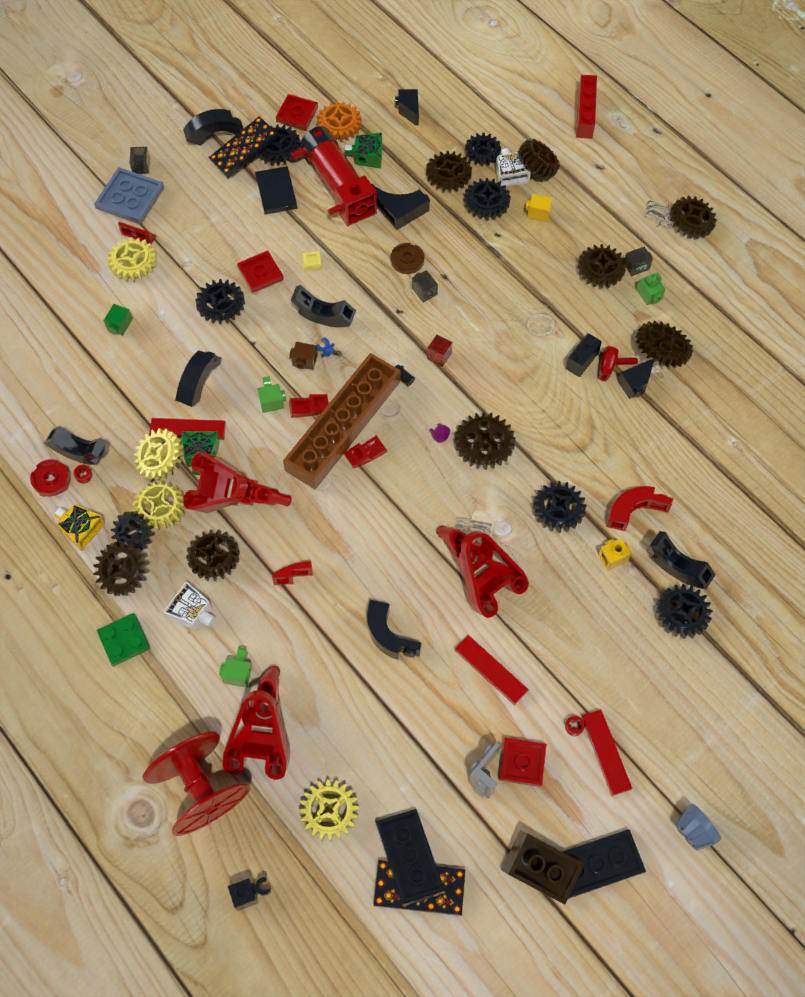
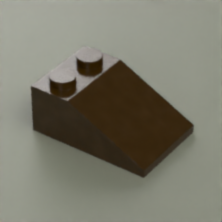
[501,830,584,905]

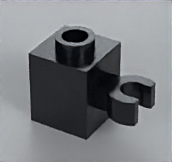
[228,877,271,911]

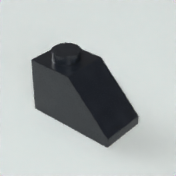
[395,89,419,125]
[618,359,654,399]

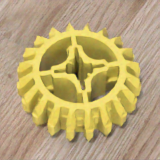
[133,480,186,531]

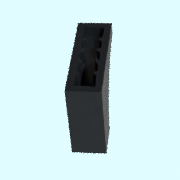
[372,184,430,230]

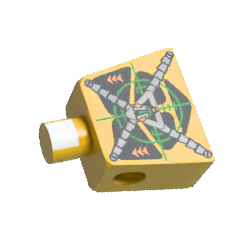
[55,504,105,552]

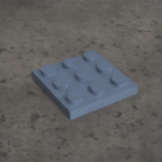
[94,167,164,224]

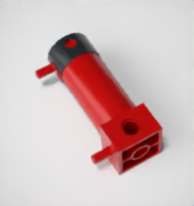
[291,126,377,227]

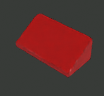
[118,222,157,245]

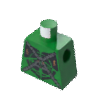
[345,133,382,168]
[182,431,220,475]

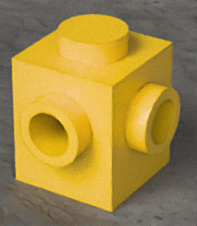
[598,538,631,571]

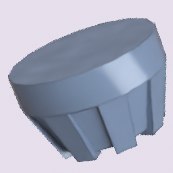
[676,804,721,851]

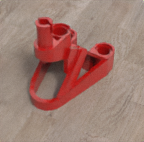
[183,452,292,513]
[436,525,529,618]
[223,666,290,780]

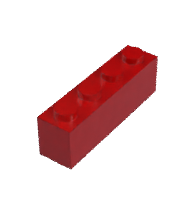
[576,74,597,139]

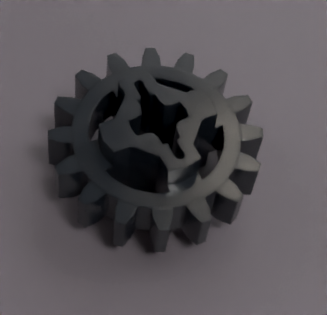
[465,132,501,166]
[111,511,154,550]

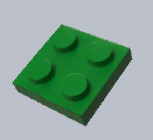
[96,613,150,667]

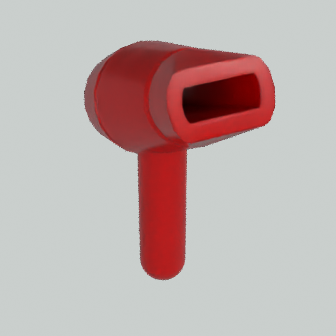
[598,346,638,382]

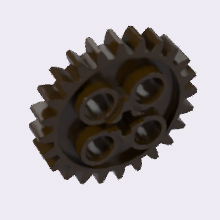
[635,321,693,368]
[454,412,516,470]

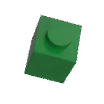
[103,304,133,336]

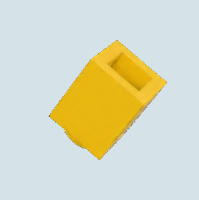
[525,194,552,222]

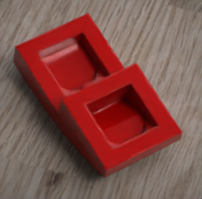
[289,394,329,418]
[344,435,388,468]
[272,561,313,585]

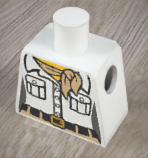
[496,148,531,187]
[163,582,216,630]

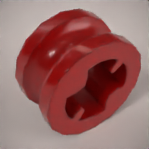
[73,464,93,484]
[565,716,585,737]

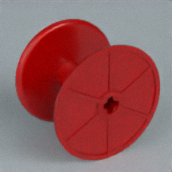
[142,731,250,836]

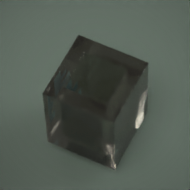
[129,147,150,174]
[624,246,653,276]
[412,270,438,303]

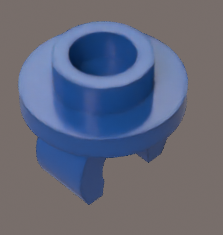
[317,337,335,357]

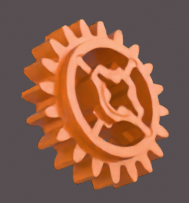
[317,101,362,141]

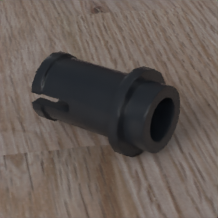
[395,364,415,387]

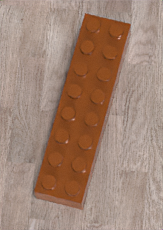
[283,353,401,490]

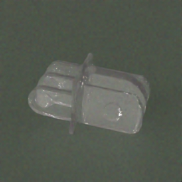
[645,200,673,229]
[454,516,492,541]

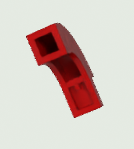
[606,486,673,531]

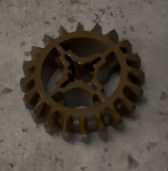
[518,138,560,180]
[186,529,240,581]

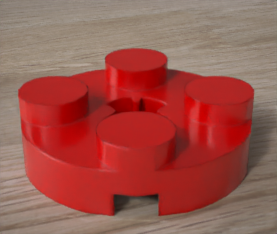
[30,459,70,497]

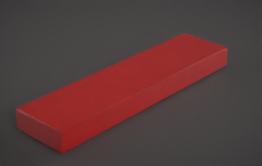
[149,418,226,440]
[455,635,529,706]
[581,709,633,796]

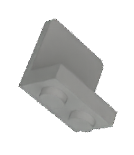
[469,741,501,799]

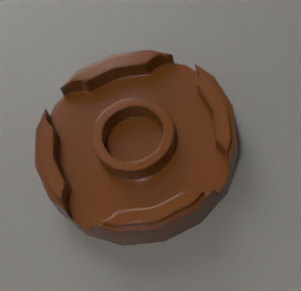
[390,243,425,274]

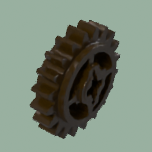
[426,151,472,192]
[669,195,717,239]
[577,244,627,288]
[93,541,148,596]

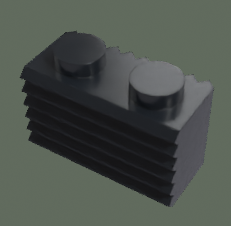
[565,333,602,377]

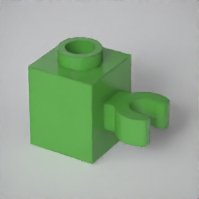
[636,272,665,305]
[257,376,286,413]
[219,647,252,688]

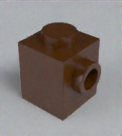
[289,342,318,370]

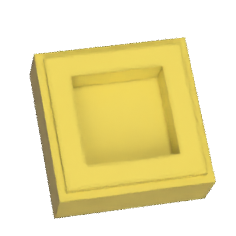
[302,251,322,271]

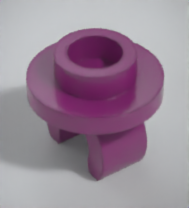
[430,423,450,443]

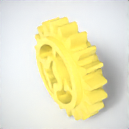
[107,237,157,281]
[134,428,184,480]
[299,780,359,842]

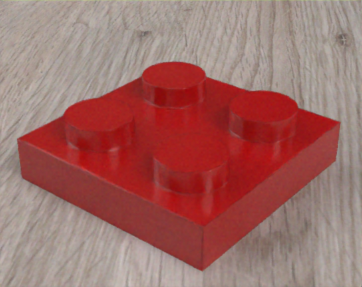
[276,94,318,130]
[237,250,284,293]
[499,737,547,787]

